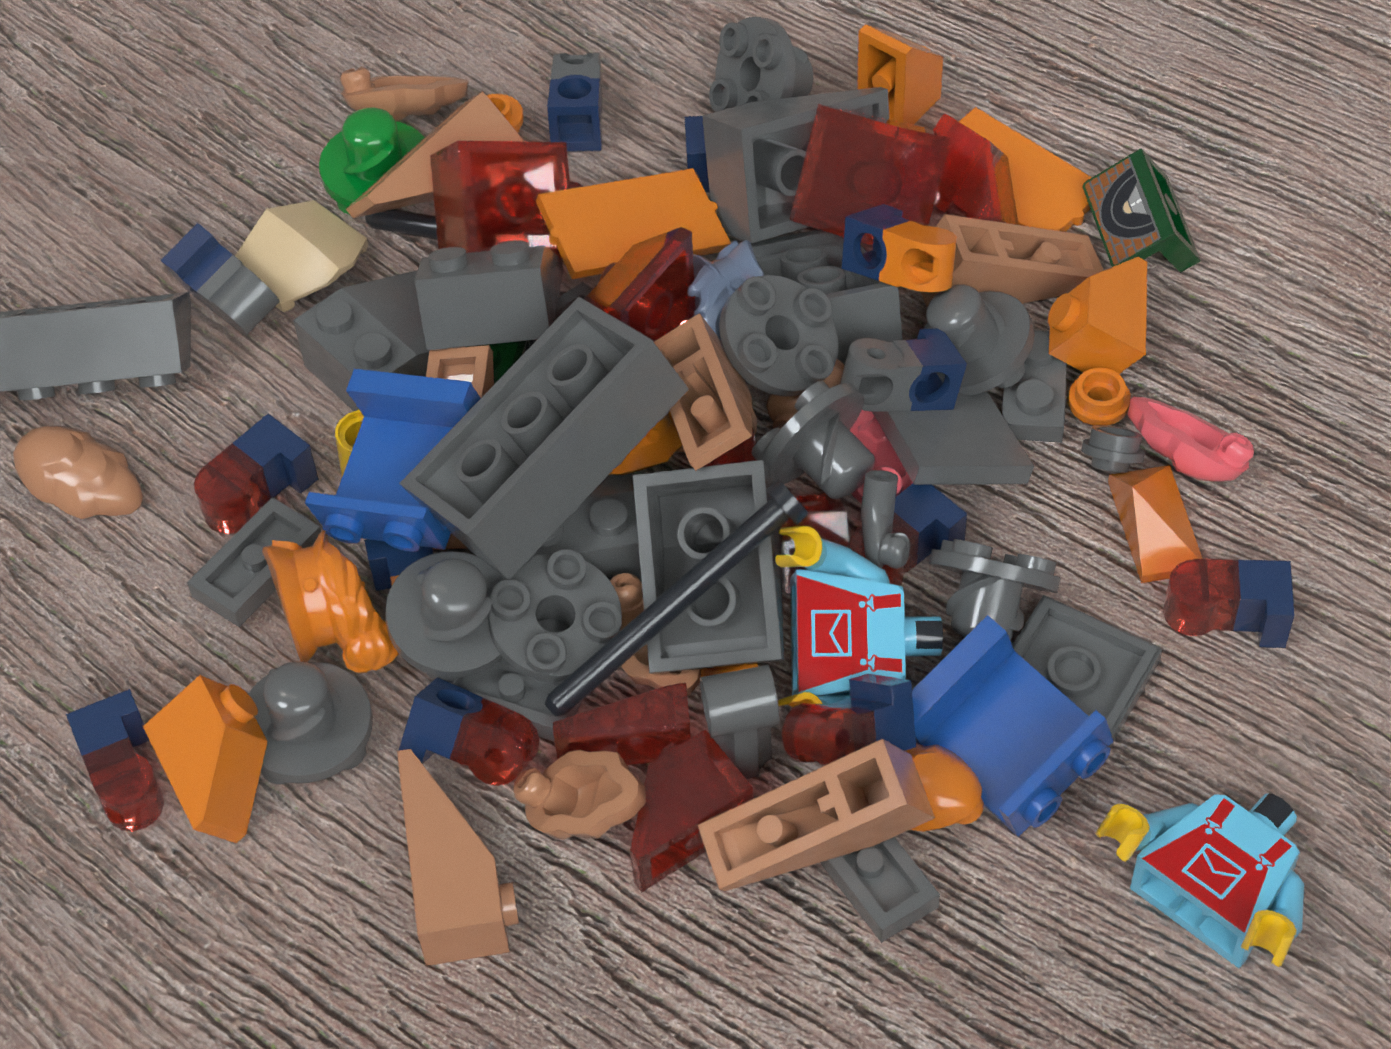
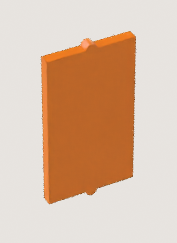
[915,107,1092,232]
[536,168,731,279]

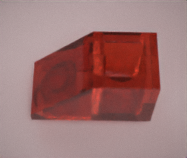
[906,113,1019,225]

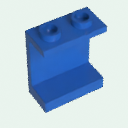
[305,369,481,552]
[912,615,1114,837]

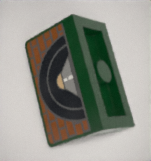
[1083,148,1201,273]

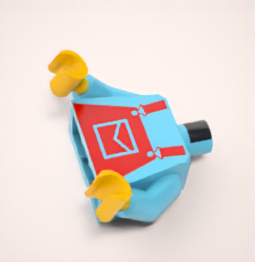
[775,526,943,738]
[1095,793,1304,968]

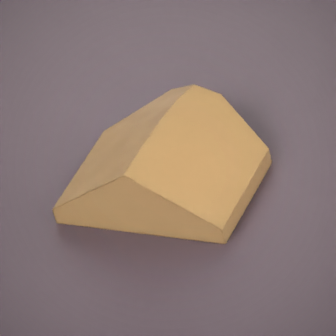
[235,200,368,312]

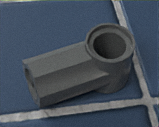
[700,665,780,781]

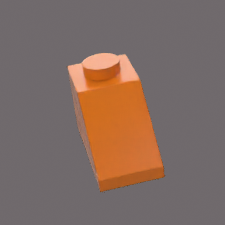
[857,24,943,137]
[1048,257,1147,374]
[143,675,268,843]

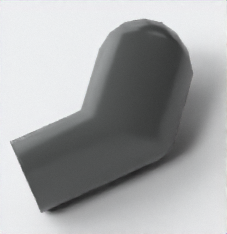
[861,470,910,569]

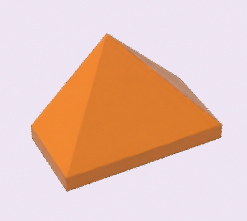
[1108,465,1205,583]

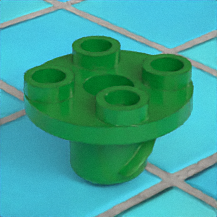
[319,107,425,214]

